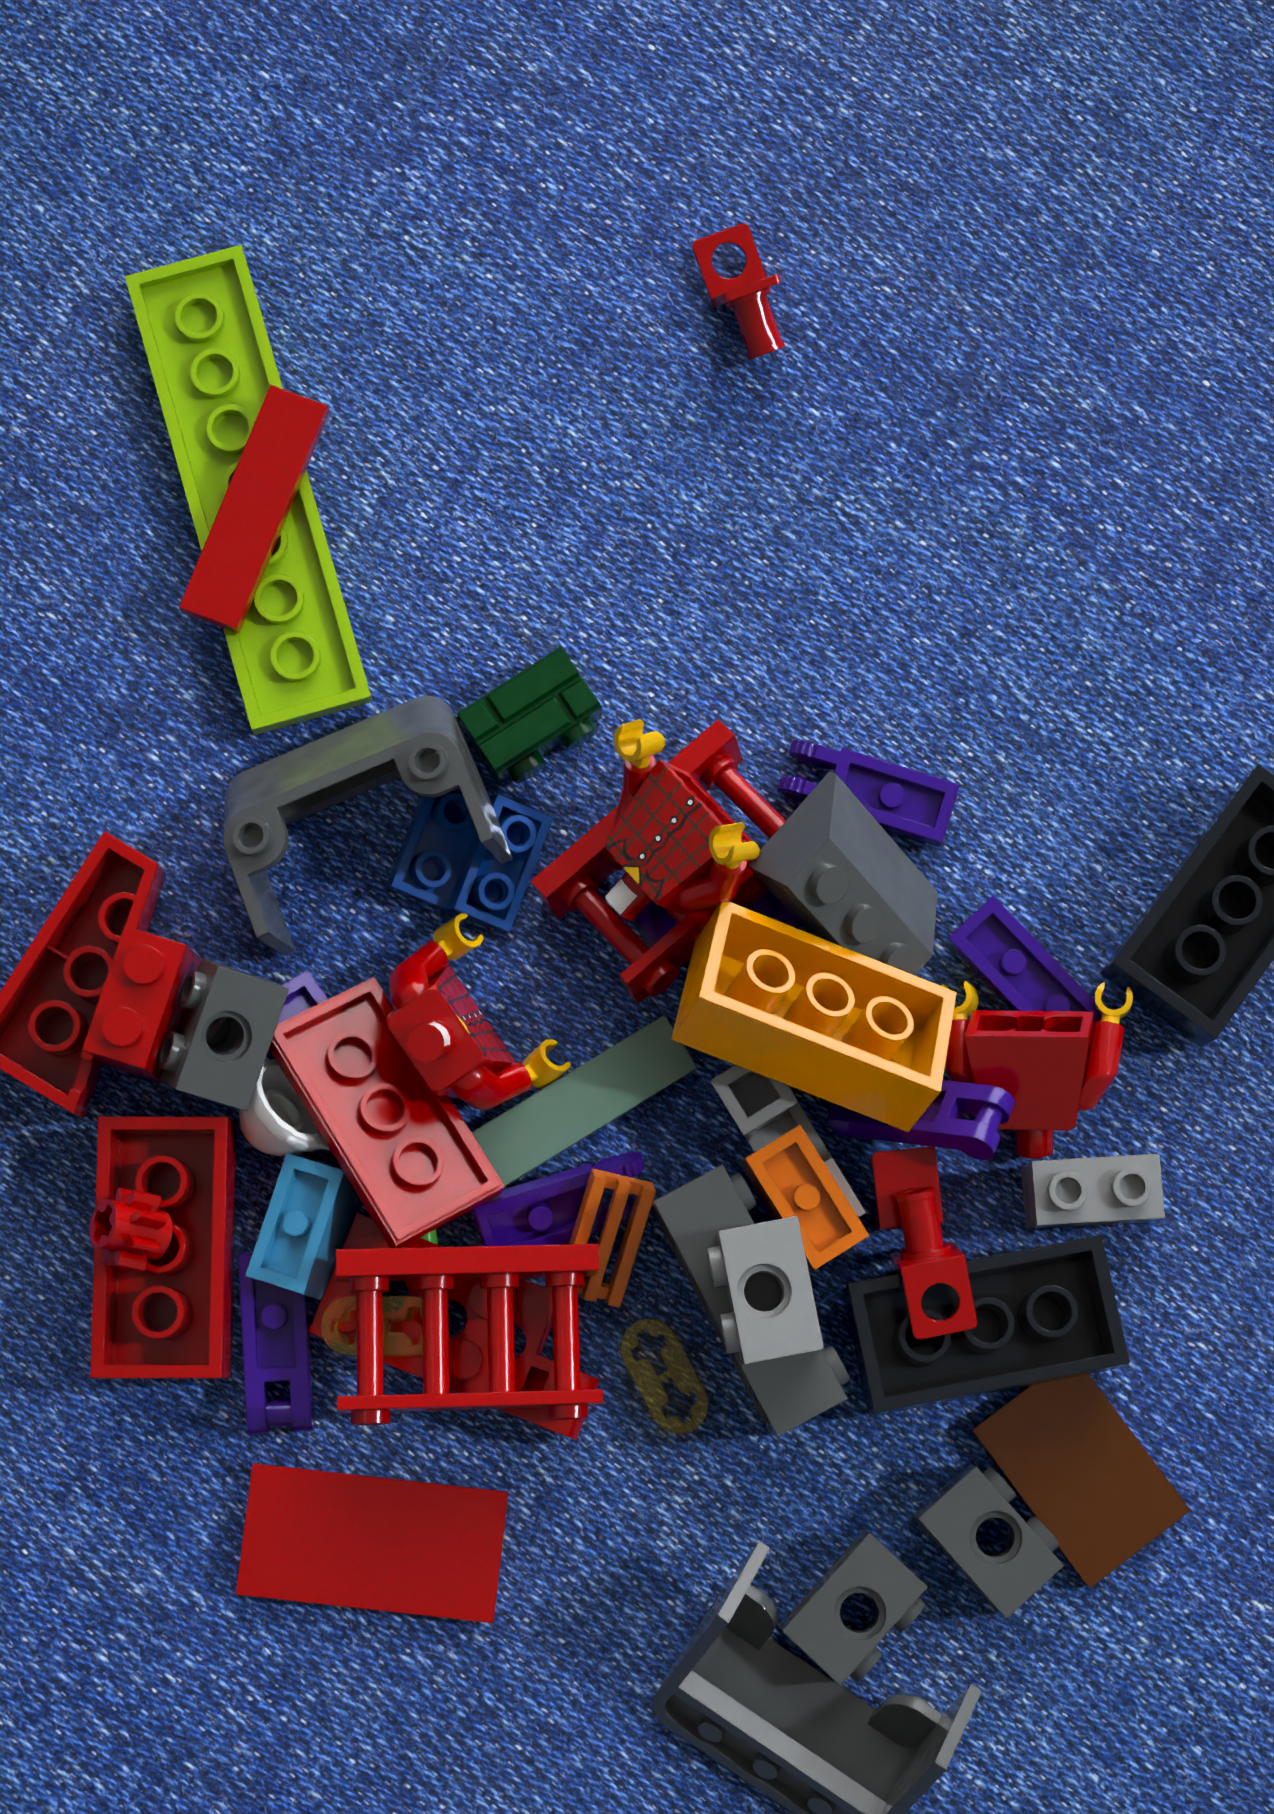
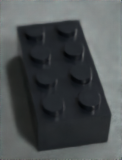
[1100,764,1274,1048]
[843,1235,1130,1417]

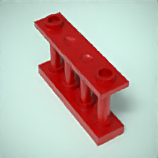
[531,719,786,1004]
[336,1244,603,1425]

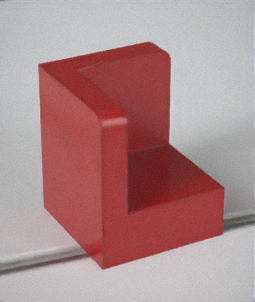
[871,1147,944,1231]

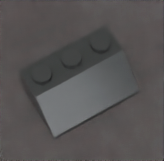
[747,771,938,976]

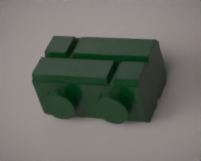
[457,647,602,784]

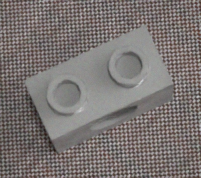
[1021,1154,1165,1230]
[707,1216,824,1365]

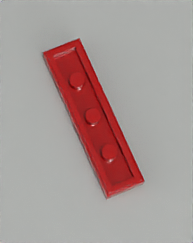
[179,384,329,634]

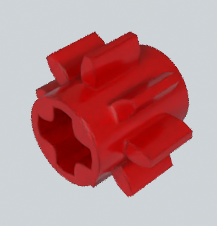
[89,1188,173,1272]

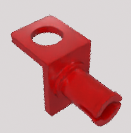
[692,223,786,360]
[890,1186,977,1339]

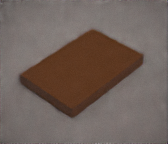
[970,1374,1191,1588]

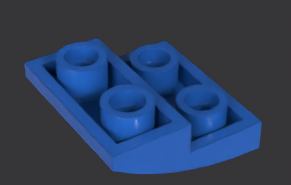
[385,788,553,933]

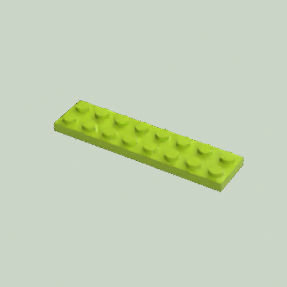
[125,244,373,735]

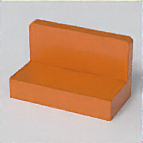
[741,1125,870,1273]

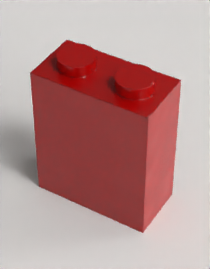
[82,925,200,1085]

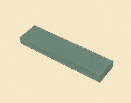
[471,1015,698,1187]

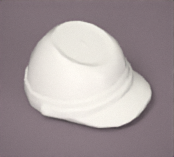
[239,1059,331,1157]

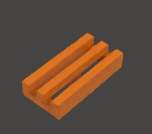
[569,1168,656,1308]

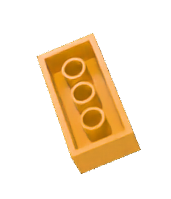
[671,902,957,1132]

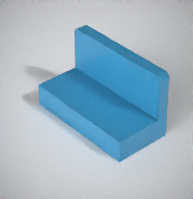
[245,1153,361,1300]

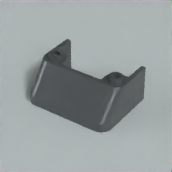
[223,696,513,956]
[653,1541,982,1814]

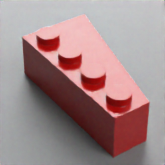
[0,831,167,1119]

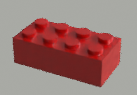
[90,1117,237,1379]

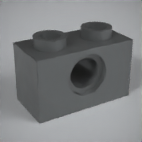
[158,958,289,1111]
[912,1465,1064,1619]
[778,1530,928,1686]

